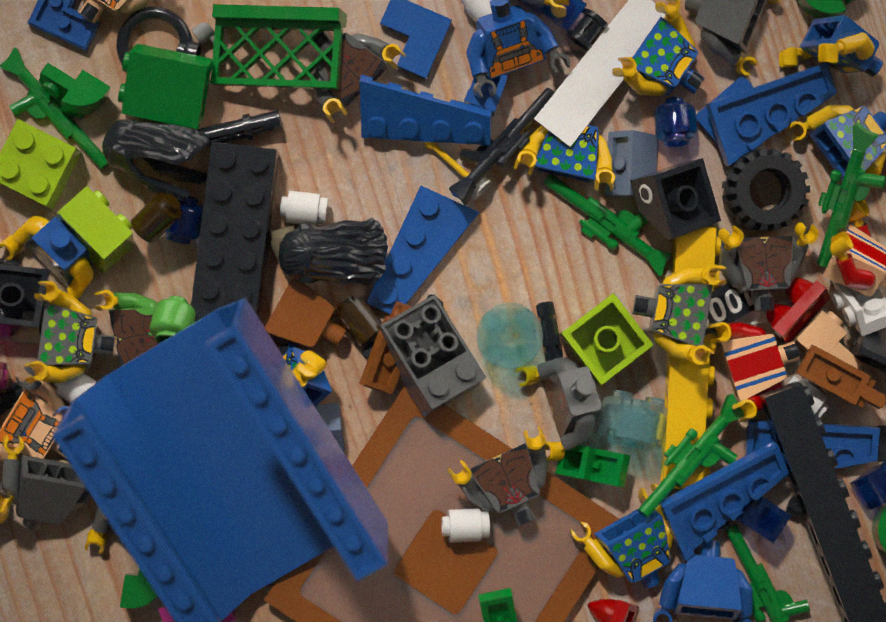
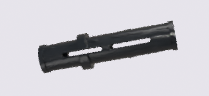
[195,109,283,146]

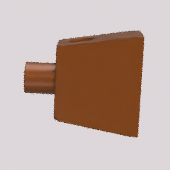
[265,279,347,349]

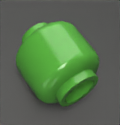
[150,296,196,344]

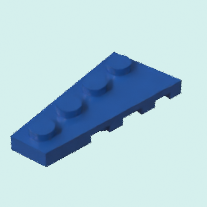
[705,62,837,166]
[360,75,492,145]
[366,186,480,314]
[745,420,880,479]
[659,442,789,561]

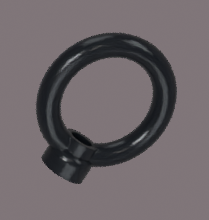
[116,6,202,65]

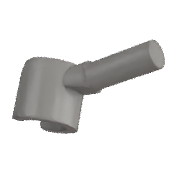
[192,23,230,53]

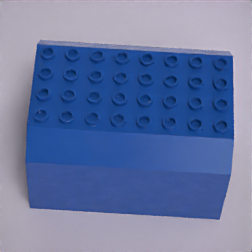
[52,298,388,622]

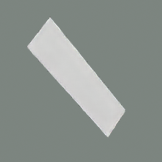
[534,0,665,147]

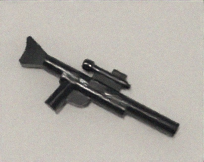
[449,87,555,205]

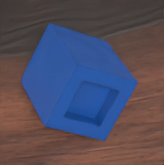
[464,74,508,117]

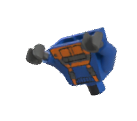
[466,0,571,99]

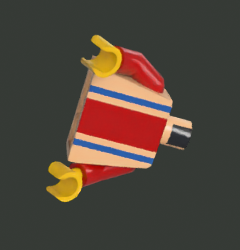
[823,200,886,297]
[708,322,800,422]

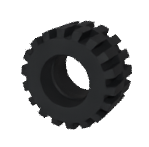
[722,149,810,231]

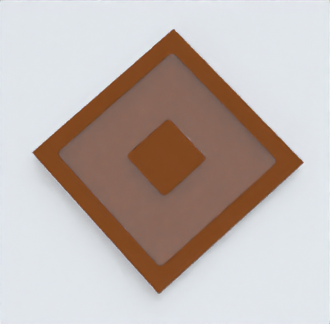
[264,386,619,622]

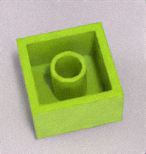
[0,119,82,210]
[57,186,133,274]
[559,293,654,386]

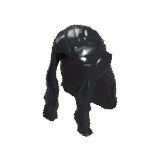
[102,119,209,202]
[278,217,388,286]

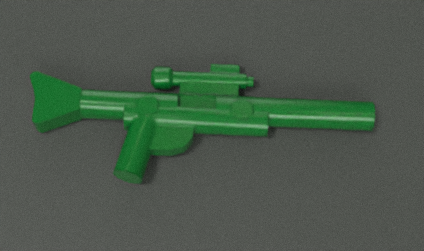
[0,47,109,170]
[816,122,886,267]
[543,173,671,276]
[638,394,744,519]
[725,524,810,622]

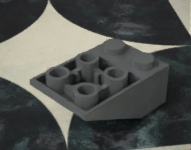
[379,294,487,418]

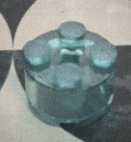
[476,303,543,370]
[596,390,668,450]

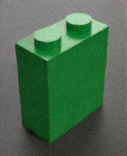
[118,44,213,129]

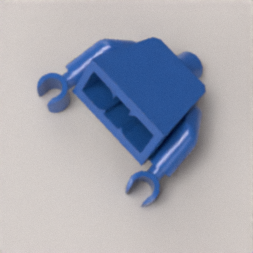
[653,540,753,622]

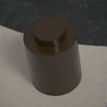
[131,192,182,243]
[336,295,382,347]

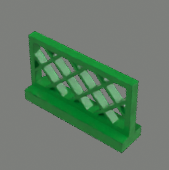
[211,4,347,90]

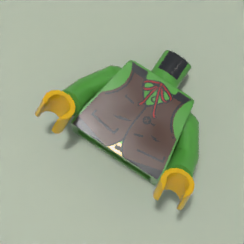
[94,290,159,367]

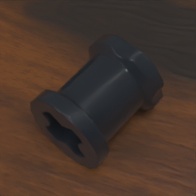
[566,8,608,51]

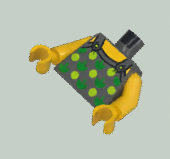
[632,264,727,368]
[25,281,115,383]

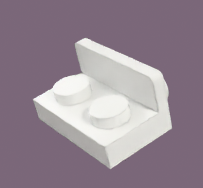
[831,281,886,336]

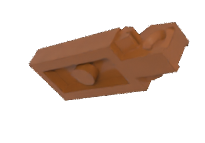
[359,301,412,395]
[795,344,886,409]

